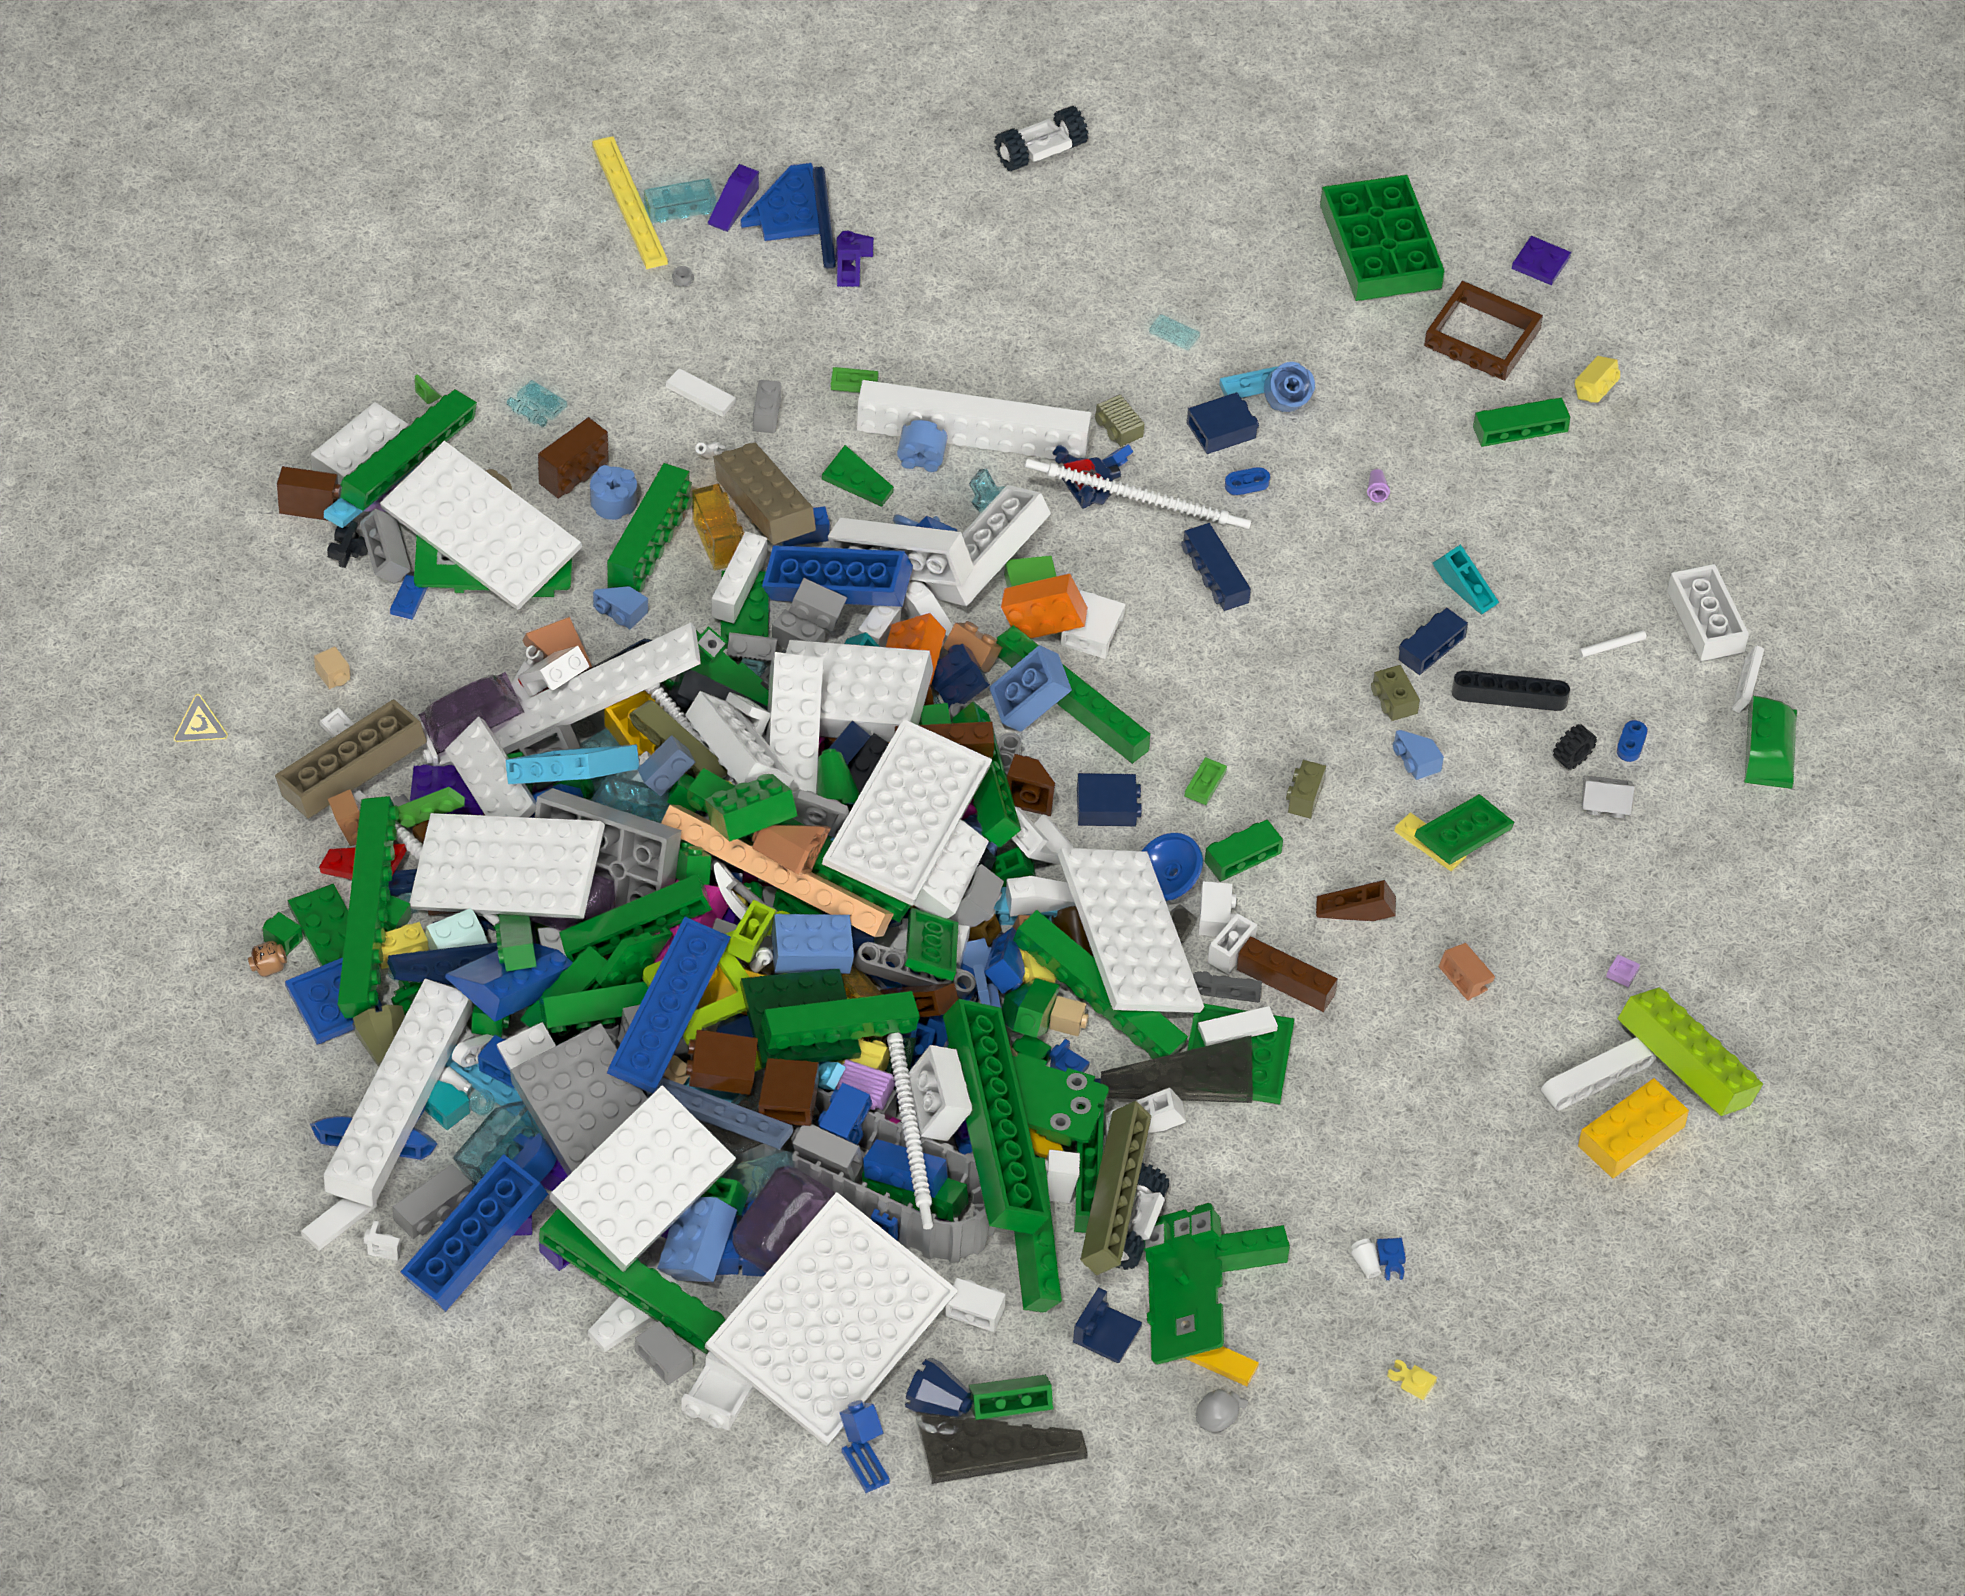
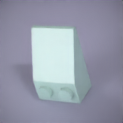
[425,908,488,989]

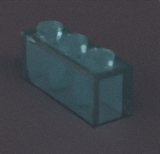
[644,178,716,223]

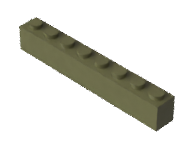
[1080,1100,1152,1276]

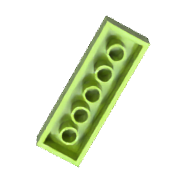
[1617,987,1763,1116]

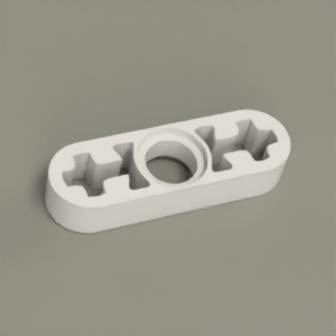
[452,1034,508,1067]

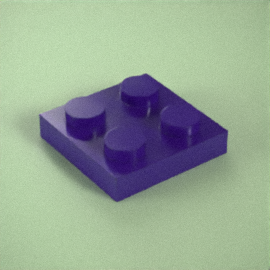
[1511,235,1571,285]

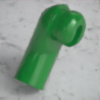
[743,881,763,900]

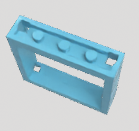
[505,744,639,784]

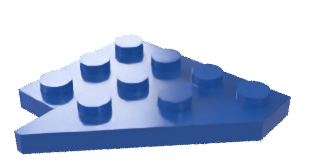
[741,163,820,241]

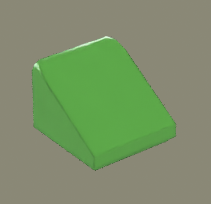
[414,374,442,404]

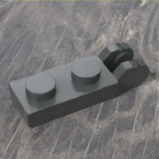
[1193,971,1262,1003]

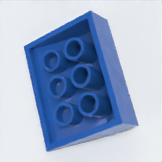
[445,943,573,1022]

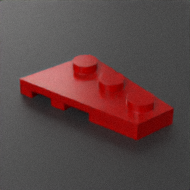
[319,844,407,880]

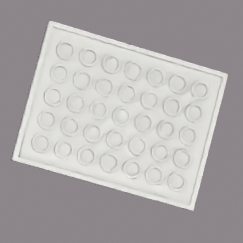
[705,1192,958,1447]

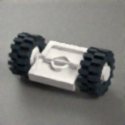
[994,105,1089,171]
[1115,1163,1169,1270]

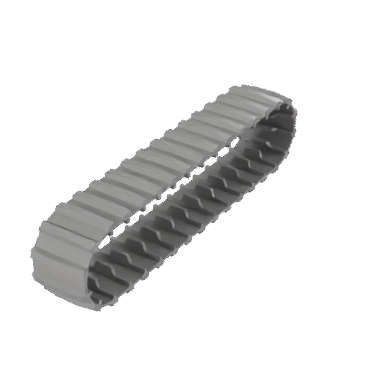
[642,1052,996,1263]

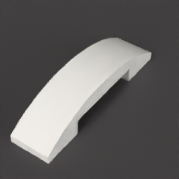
[714,862,772,938]

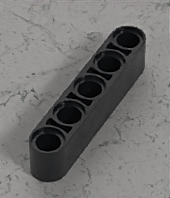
[1451,670,1570,711]

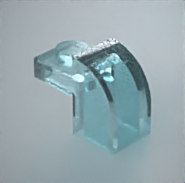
[969,469,1006,513]

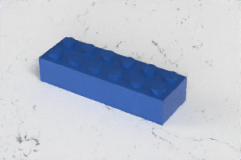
[762,545,913,607]
[400,1154,548,1312]

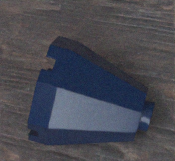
[905,1358,973,1417]

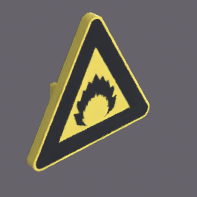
[174,694,228,742]

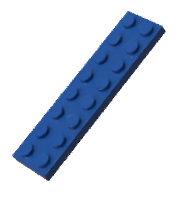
[607,917,731,1094]

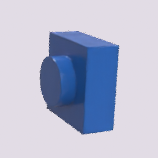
[1102,444,1133,467]

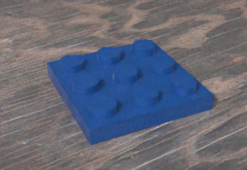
[285,958,382,1045]

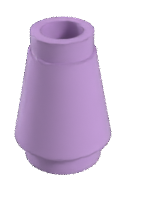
[1367,469,1390,502]

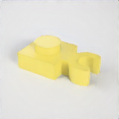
[1387,1359,1437,1401]

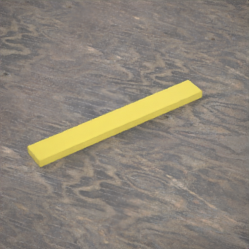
[592,136,668,269]

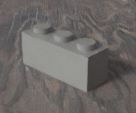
[360,508,411,584]
[392,1164,472,1239]

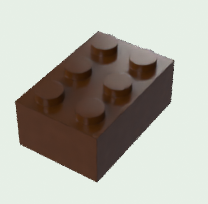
[538,417,609,499]

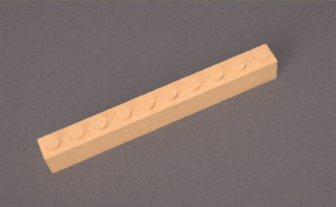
[661,805,893,937]

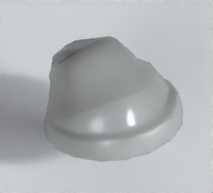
[1195,1388,1249,1432]

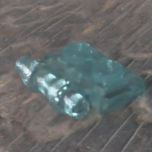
[506,380,567,427]

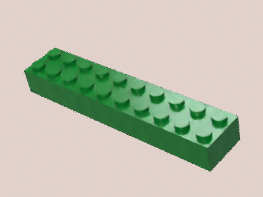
[943,999,1049,1234]

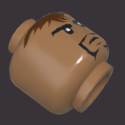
[248,941,287,977]

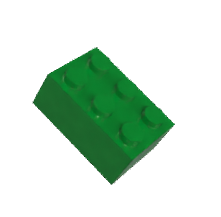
[705,774,798,842]

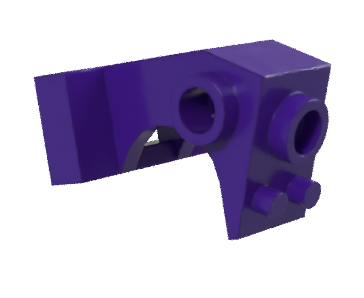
[836,230,874,287]

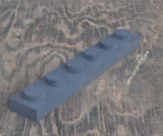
[647,1077,793,1149]

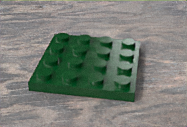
[740,969,862,1068]

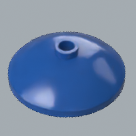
[1142,833,1203,901]

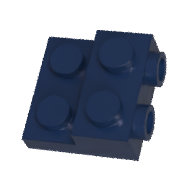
[931,643,990,709]

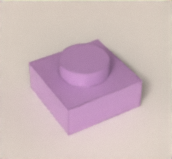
[1606,955,1640,987]

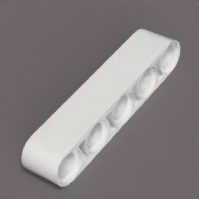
[1541,1037,1656,1111]

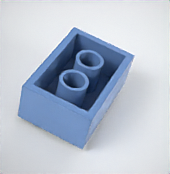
[989,645,1072,732]
[771,914,854,974]
[657,1197,737,1282]

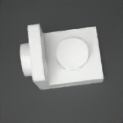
[364,1221,401,1261]

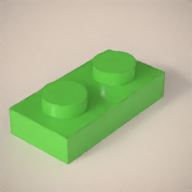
[831,367,879,393]
[1184,757,1227,805]

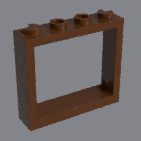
[1424,280,1543,381]

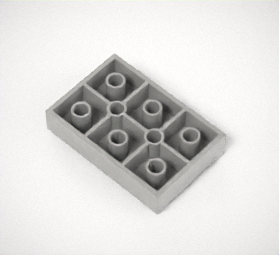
[535,788,682,913]
[510,1024,647,1176]

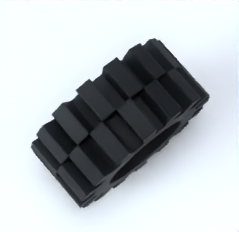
[1553,724,1597,770]

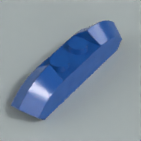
[310,1116,437,1160]

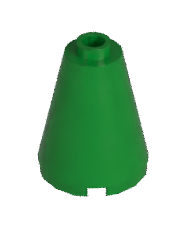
[816,749,860,812]

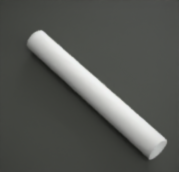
[1579,630,1646,658]

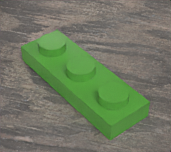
[396,787,465,828]

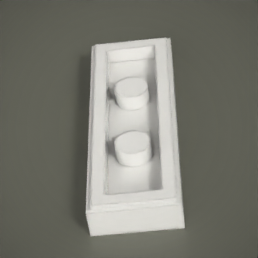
[666,368,736,417]
[1732,645,1764,713]
[1198,1006,1278,1047]
[301,1198,377,1251]

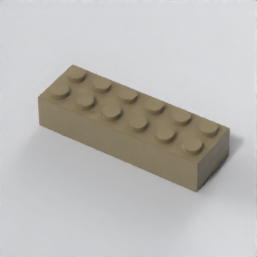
[713,442,816,545]
[275,699,427,819]

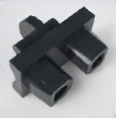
[327,521,368,568]

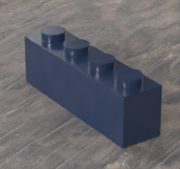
[1181,522,1251,611]

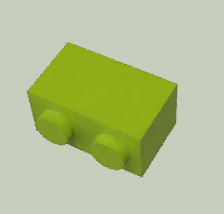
[727,899,776,963]

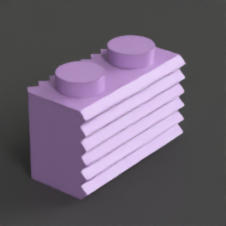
[835,1059,895,1110]

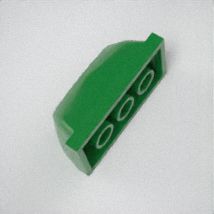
[1744,695,1797,789]

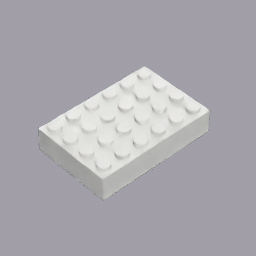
[786,640,933,742]
[549,1085,736,1272]

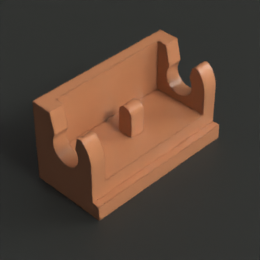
[1438,943,1495,1001]

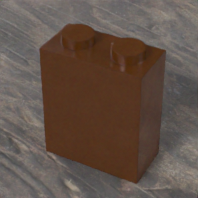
[277,466,342,521]
[685,1030,758,1095]
[759,1058,819,1126]

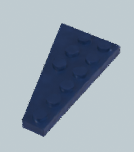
[387,942,498,986]

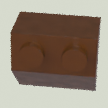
[1007,754,1056,817]

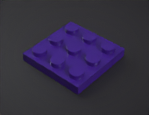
[410,764,483,815]

